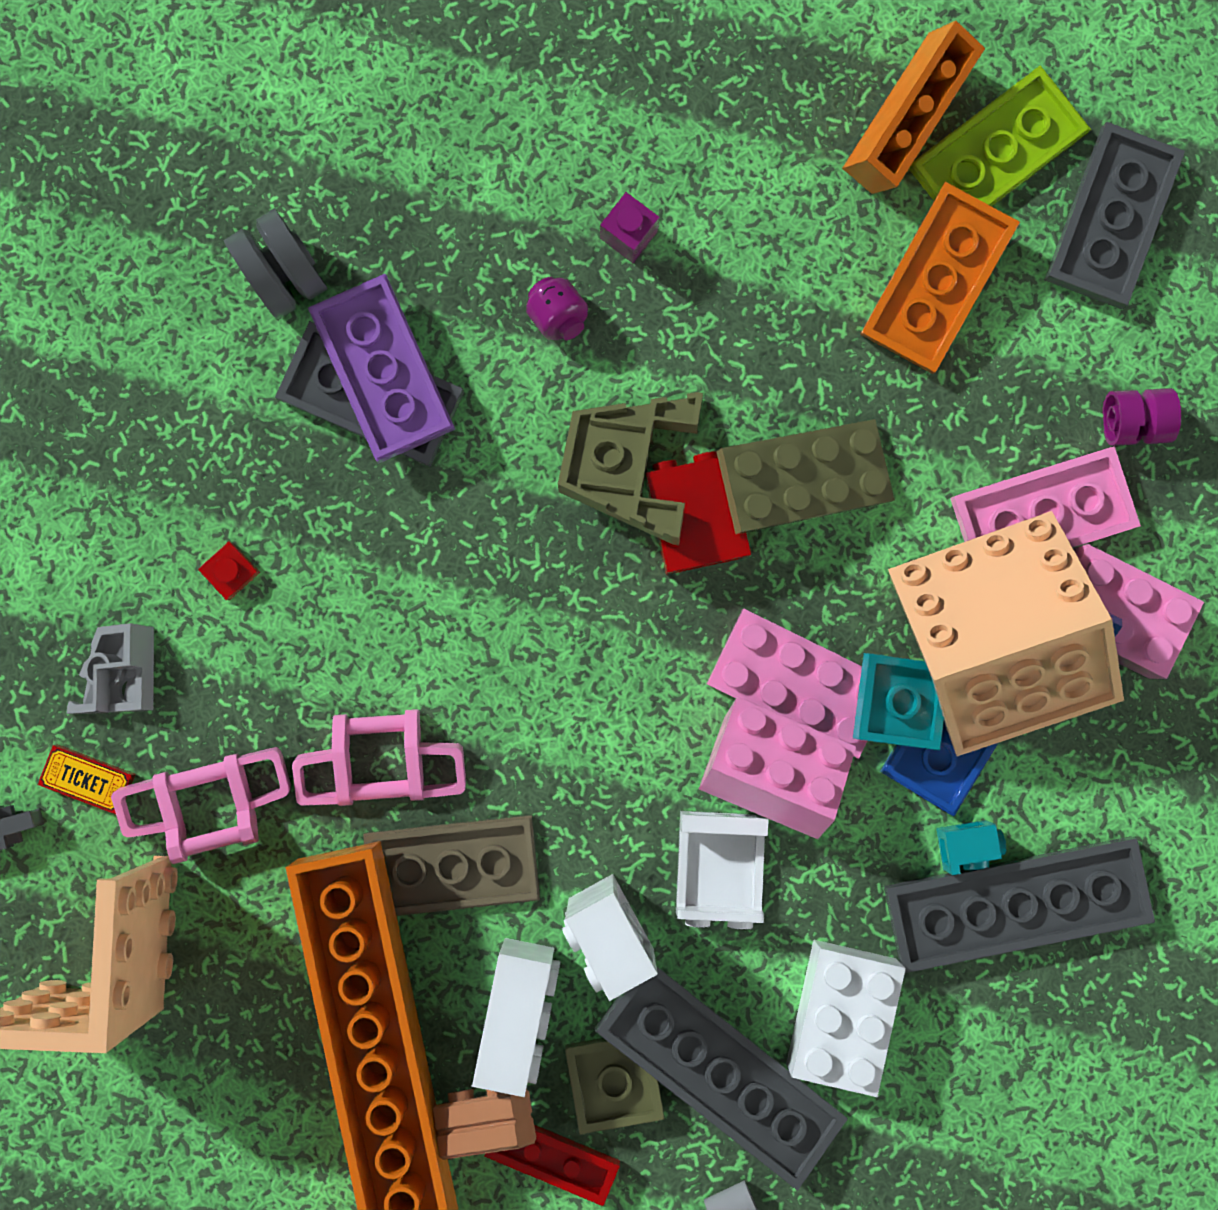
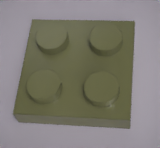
[565,1038,664,1134]

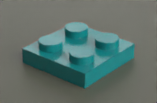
[853,653,944,750]

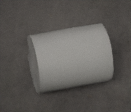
[704,1180,758,1210]

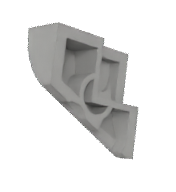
[67,623,154,714]

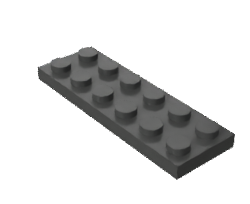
[884,836,1155,973]
[594,967,848,1191]

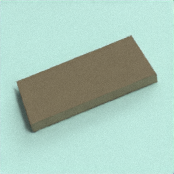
[363,815,541,916]

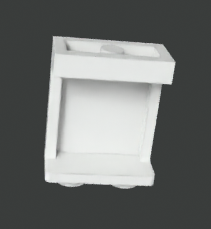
[676,811,768,929]

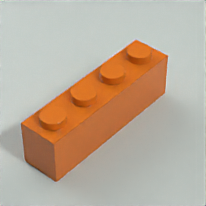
[842,20,985,194]

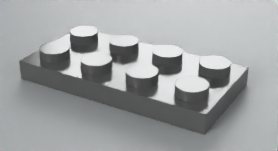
[1044,122,1185,309]
[275,321,464,467]

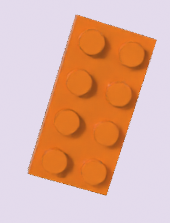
[860,182,1020,374]

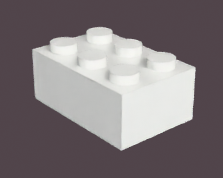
[562,874,658,1001]
[472,938,561,1097]
[786,940,906,1097]

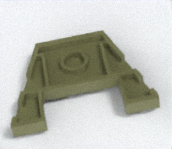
[558,392,703,545]

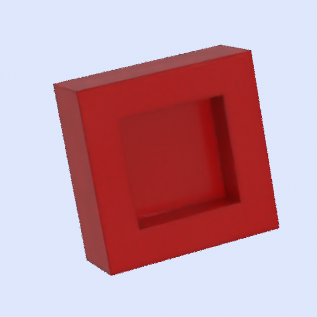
[198,541,260,601]

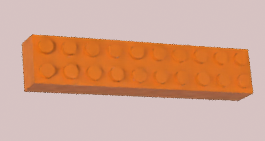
[285,841,459,1210]

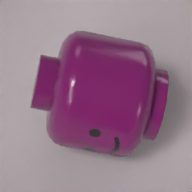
[526,277,588,340]

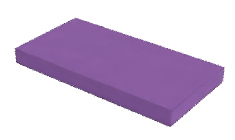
[308,274,455,464]

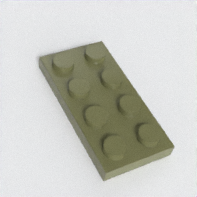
[716,419,895,534]

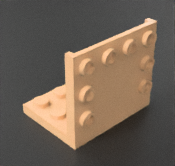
[888,511,1124,756]
[0,856,178,1053]

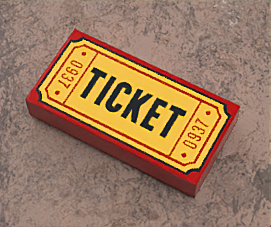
[37,744,136,814]

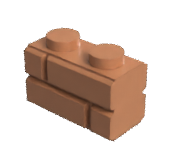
[433,1089,536,1160]

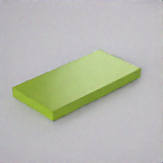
[909,65,1091,207]

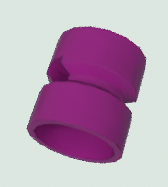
[1103,388,1181,446]

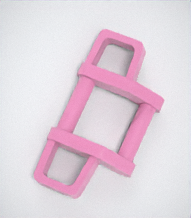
[292,709,466,806]
[111,747,291,864]

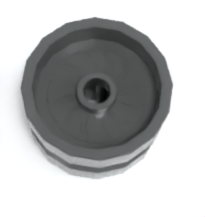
[223,208,328,321]

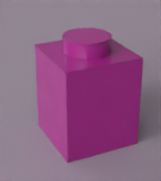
[600,192,660,263]

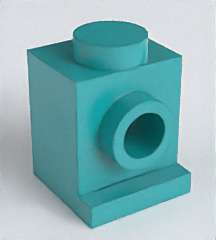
[936,820,1006,875]

